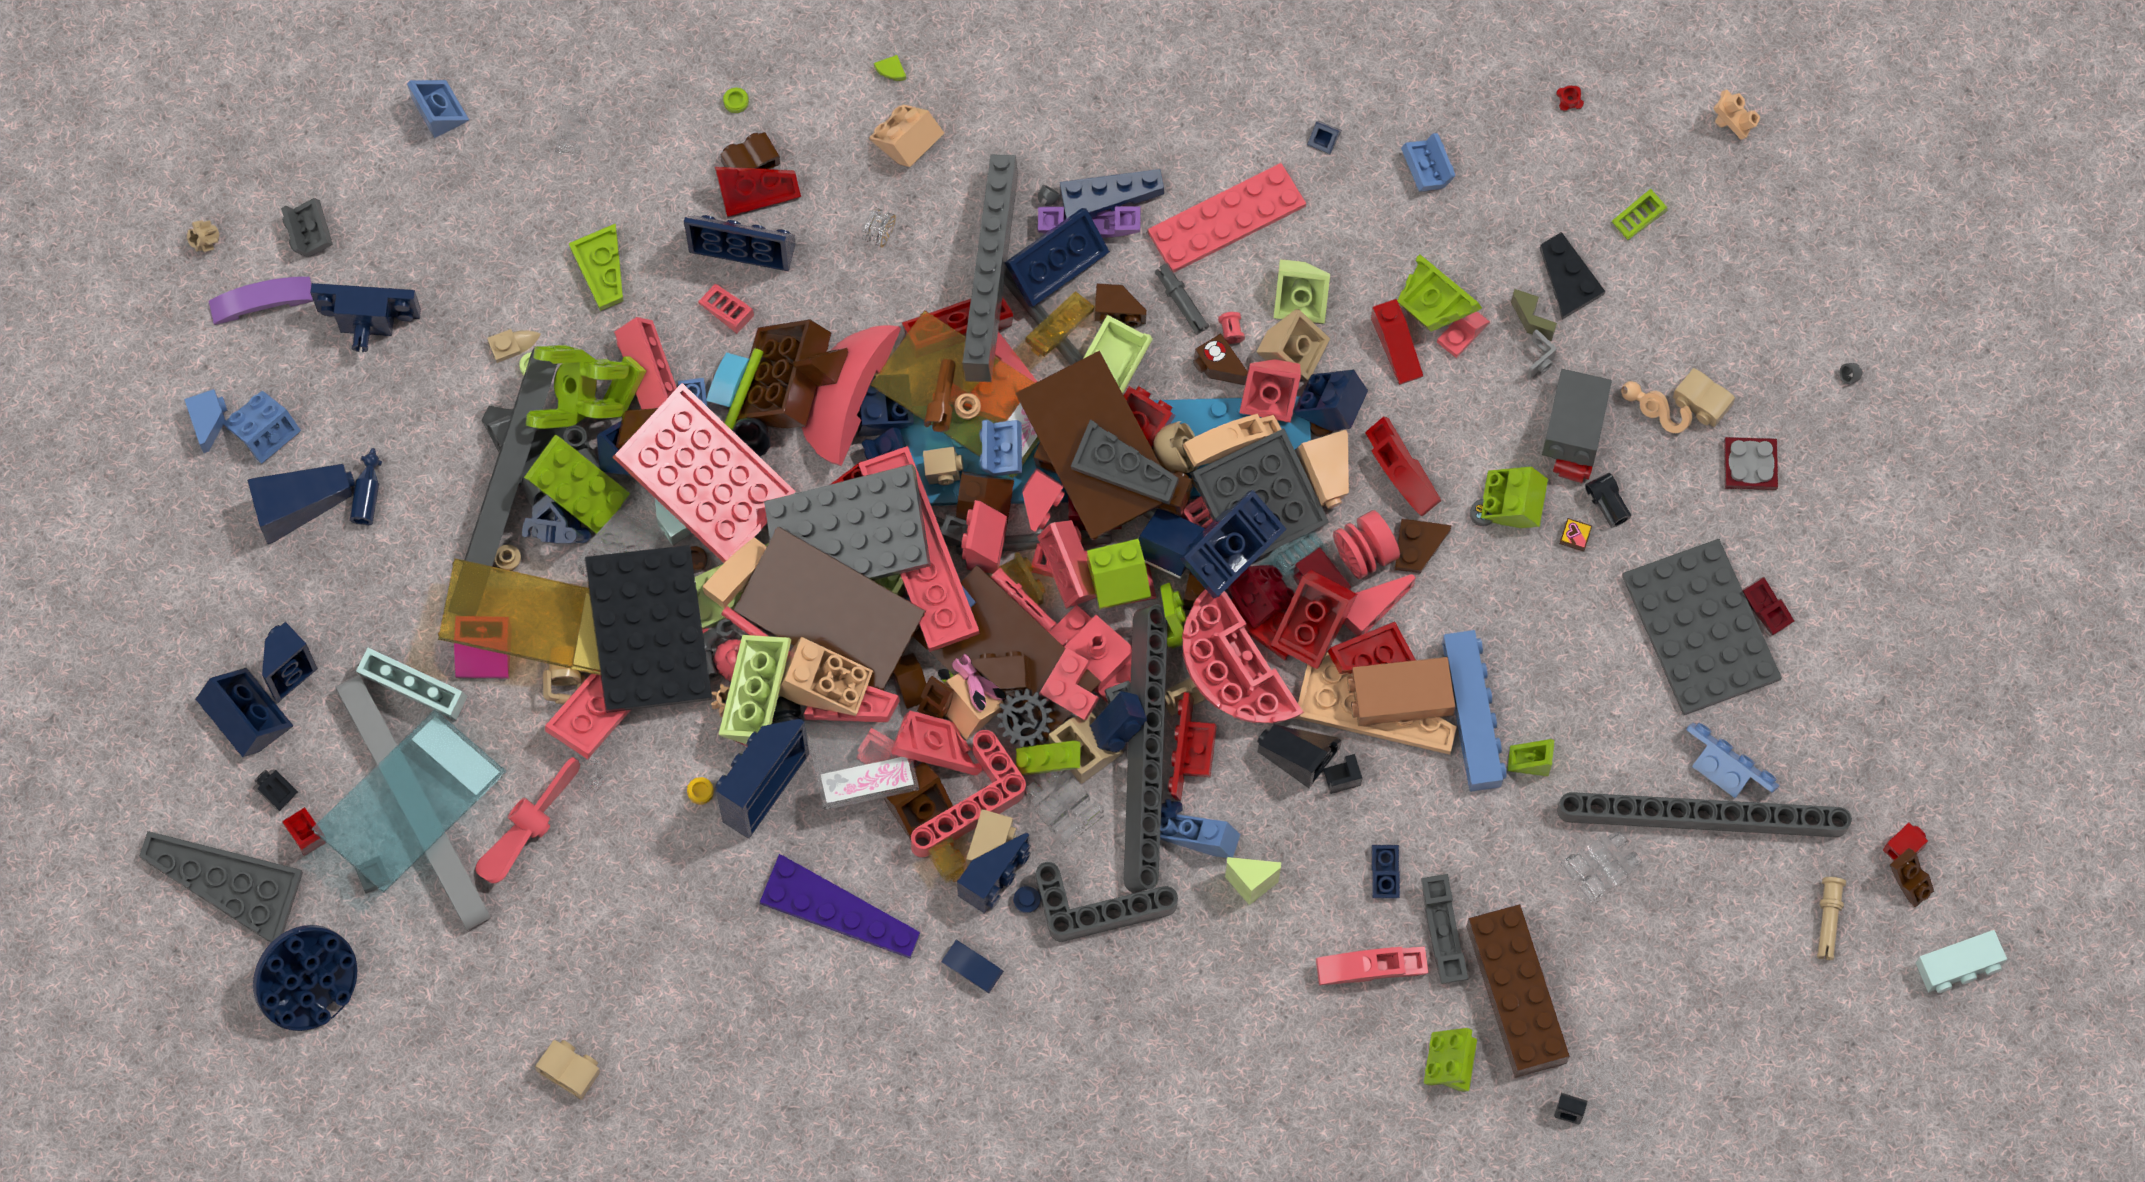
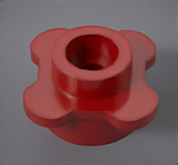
[1556,85,1584,111]

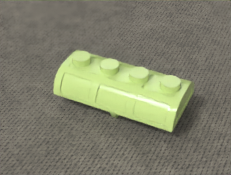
[1083,315,1153,394]

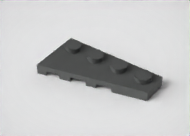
[1071,419,1179,504]

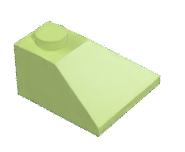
[1274,259,1330,324]

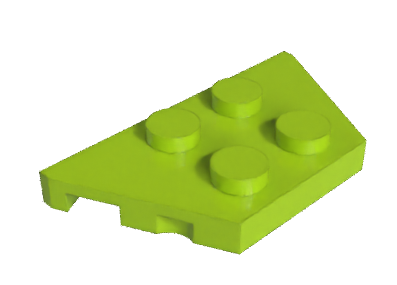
[1397,254,1482,332]

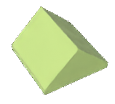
[1225,857,1281,905]

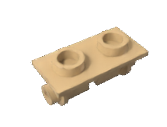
[1165,678,1206,716]

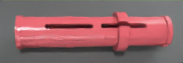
[990,568,1057,632]

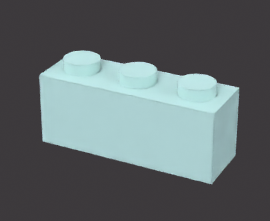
[1916,930,2007,993]

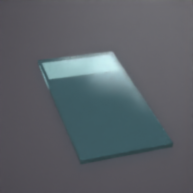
[312,710,506,893]

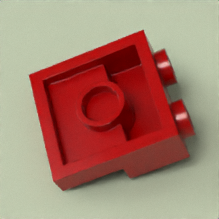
[1123,386,1176,449]

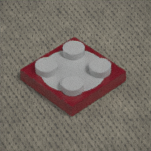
[1724,437,1778,490]

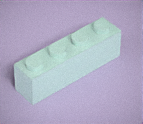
[356,648,468,720]

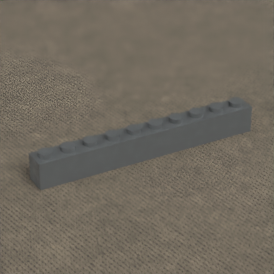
[963,154,1018,382]

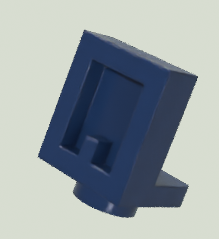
[862,427,906,460]

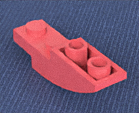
[1316,946,1428,985]

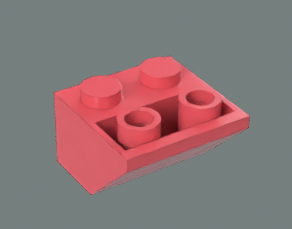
[1022,468,1065,532]
[961,500,1007,574]

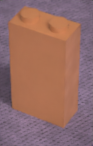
[1347,657,1455,726]

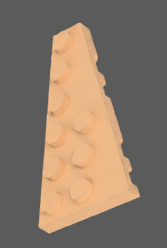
[1295,653,1456,755]

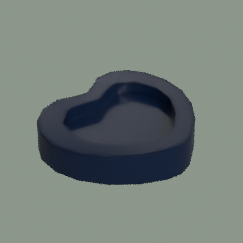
[1161,799,1183,818]

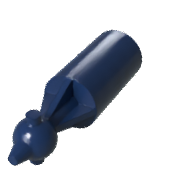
[350,448,382,525]

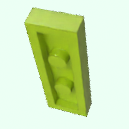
[1016,741,1081,776]

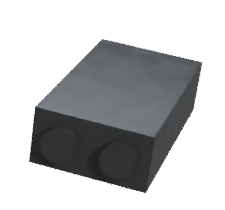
[1542,368,1612,467]

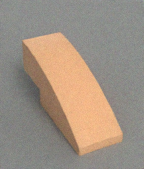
[703,537,767,609]

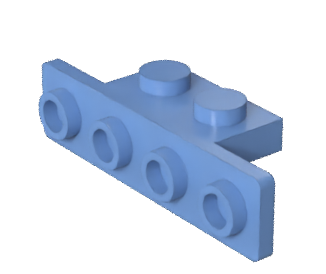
[1686,723,1780,798]

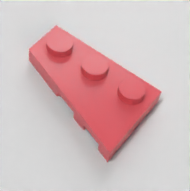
[804,686,899,722]

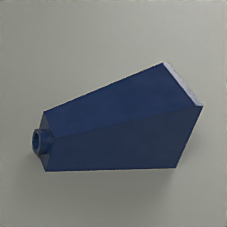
[247,464,355,544]

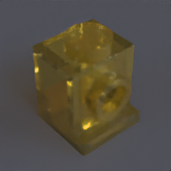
[928,837,966,883]

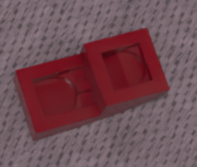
[1742,577,1794,635]

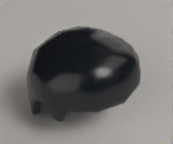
[731,417,771,457]

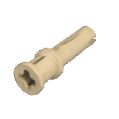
[1817,877,1846,960]

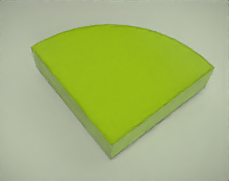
[874,55,906,81]

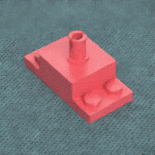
[1049,605,1132,703]

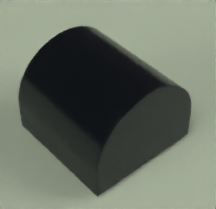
[1554,1092,1588,1125]

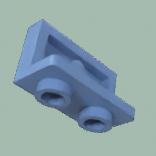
[1401,133,1455,192]
[980,420,1022,477]

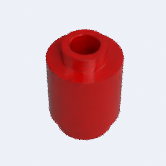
[1553,459,1593,483]

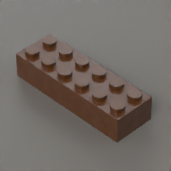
[1466,904,1570,1078]

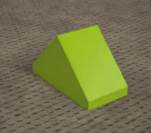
[1507,739,1555,776]

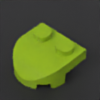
[1160,582,1186,649]

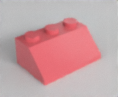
[1037,520,1096,609]

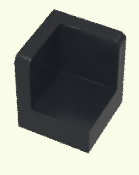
[1323,754,1363,794]

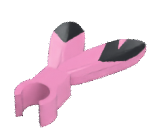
[952,654,1006,712]

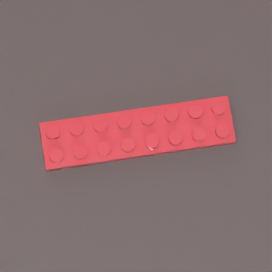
[858,446,980,652]

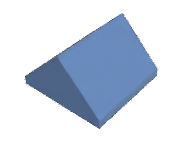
[407,80,469,138]

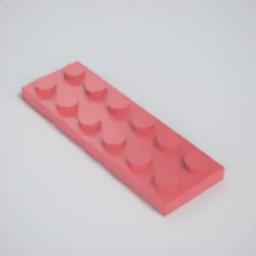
[1148,163,1306,273]

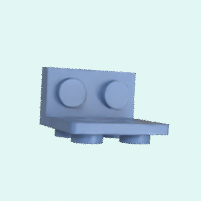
[223,391,301,464]

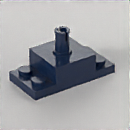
[310,283,421,352]
[1180,490,1286,598]

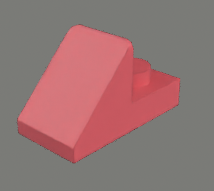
[1437,312,1490,358]

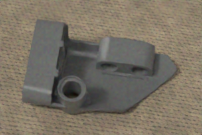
[482,406,600,508]

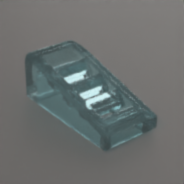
[1270,531,1327,579]

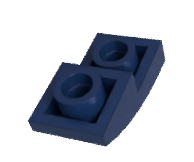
[1371,845,1400,898]
[941,940,1004,993]

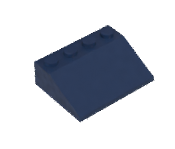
[684,215,796,272]

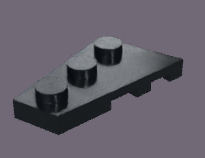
[1540,232,1605,320]

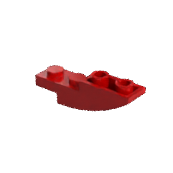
[1365,416,1442,516]

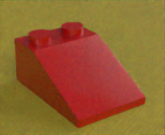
[1271,570,1358,669]

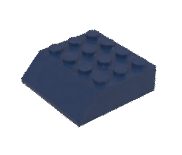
[715,719,809,839]

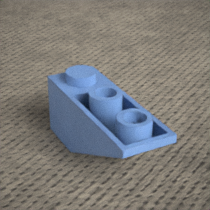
[1160,814,1241,858]

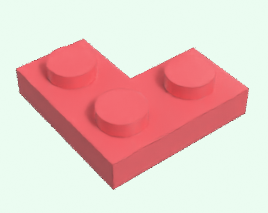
[1040,647,1099,721]

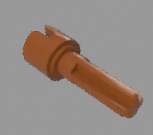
[924,359,956,432]

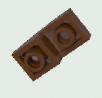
[1890,848,1934,908]

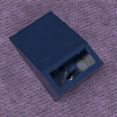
[957,832,1031,914]

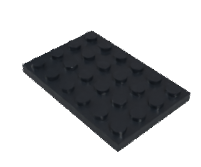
[584,545,712,713]

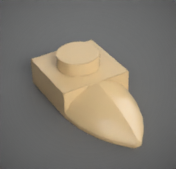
[487,329,541,363]

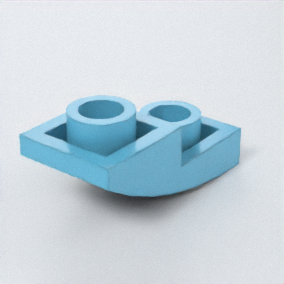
[706,352,750,407]

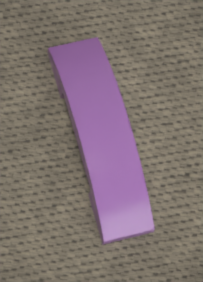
[1038,206,1141,238]
[209,277,313,325]

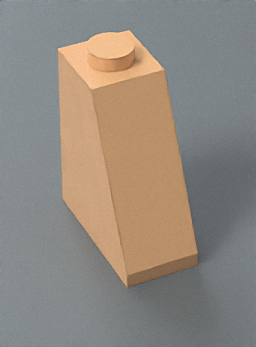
[1295,430,1349,509]

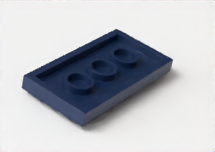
[1004,208,1110,306]

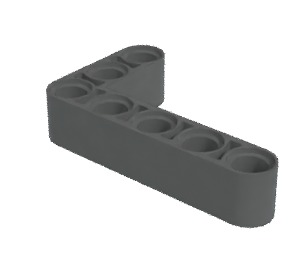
[1036,862,1178,942]

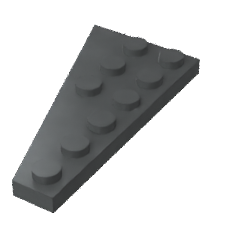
[139,831,303,943]

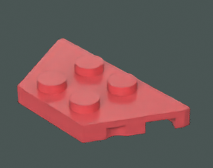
[891,711,982,776]

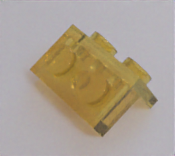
[991,552,1046,605]

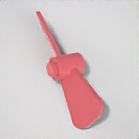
[476,757,580,883]

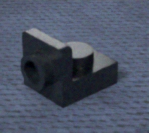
[252,769,298,811]

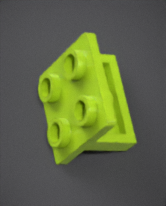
[1424,1028,1477,1092]

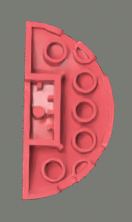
[802,325,901,466]
[1182,589,1304,723]

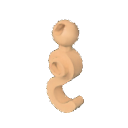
[1621,381,1692,433]

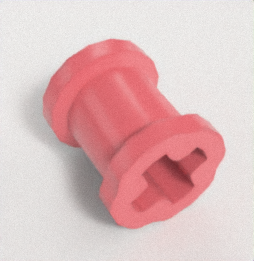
[1218,312,1245,344]

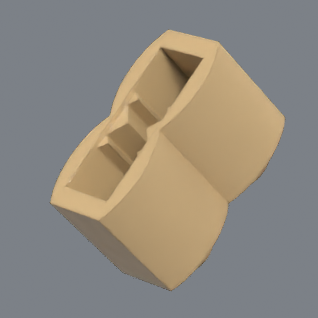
[1673,368,1735,427]
[535,1040,600,1100]

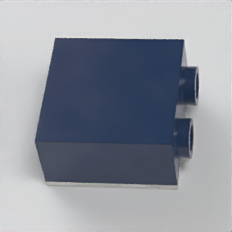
[1139,509,1205,578]

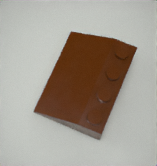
[736,319,831,429]

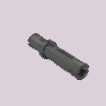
[1155,263,1209,335]

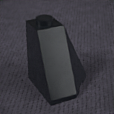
[1257,724,1342,788]

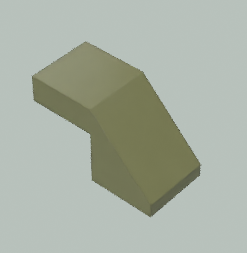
[1511,289,1557,341]

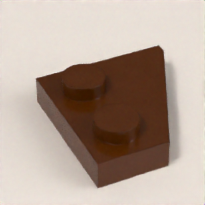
[1395,518,1451,573]

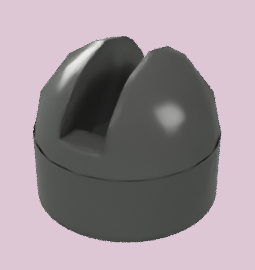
[1038,184,1060,206]
[1839,363,1863,384]

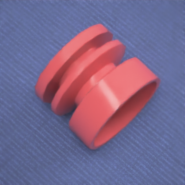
[1333,510,1400,579]

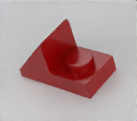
[282,807,327,856]

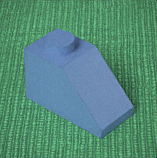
[184,389,228,453]

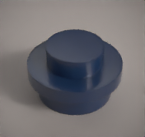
[1013,886,1040,913]

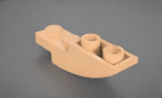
[1182,414,1281,467]

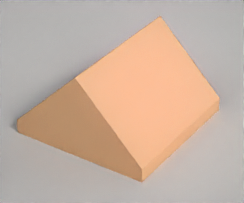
[944,670,1005,741]

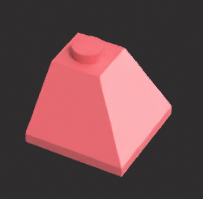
[1239,359,1301,422]

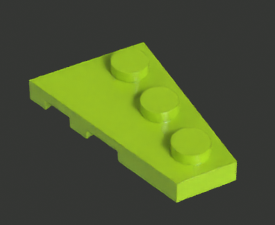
[569,223,624,311]

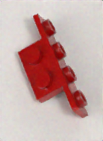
[1168,692,1217,801]

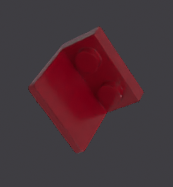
[1228,565,1295,628]

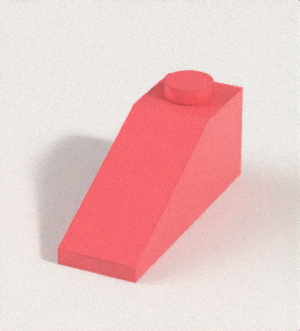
[1343,574,1416,636]

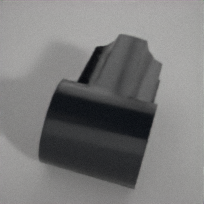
[1585,473,1631,528]

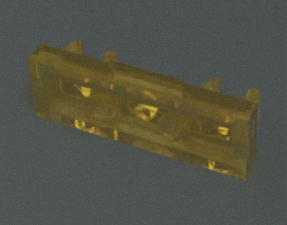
[1025,291,1095,357]

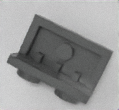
[281,198,333,257]

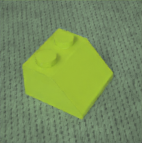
[1087,539,1151,610]

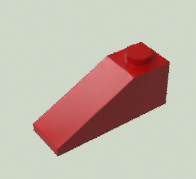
[1371,299,1423,385]

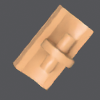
[1713,90,1760,140]

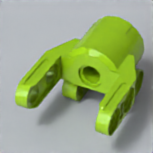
[526,345,629,428]

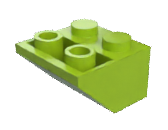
[1481,466,1548,528]

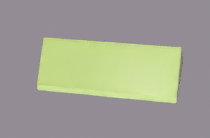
[719,635,791,744]

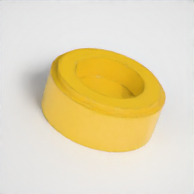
[687,777,714,805]

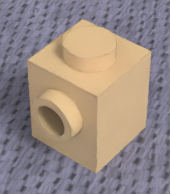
[923,447,964,485]

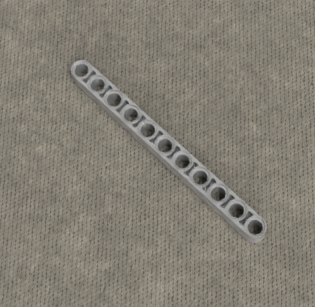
[335,675,491,931]

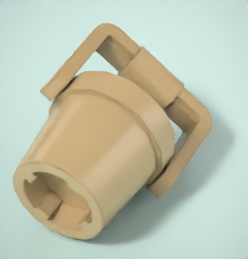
[543,647,585,705]

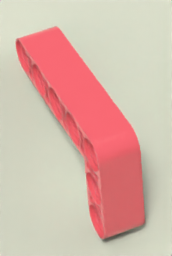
[911,730,1026,857]

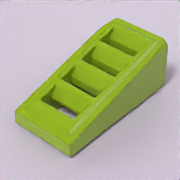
[1611,188,1668,240]

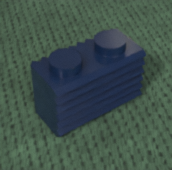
[1090,691,1147,753]

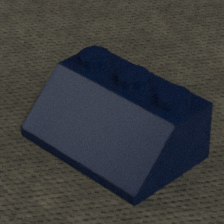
[262,621,318,703]
[196,668,293,757]

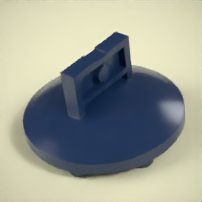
[253,925,358,1031]

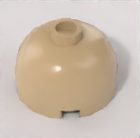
[1152,421,1199,474]

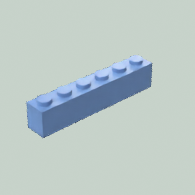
[1442,630,1507,792]

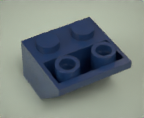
[1294,369,1368,431]
[857,375,914,437]

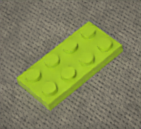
[524,435,630,536]

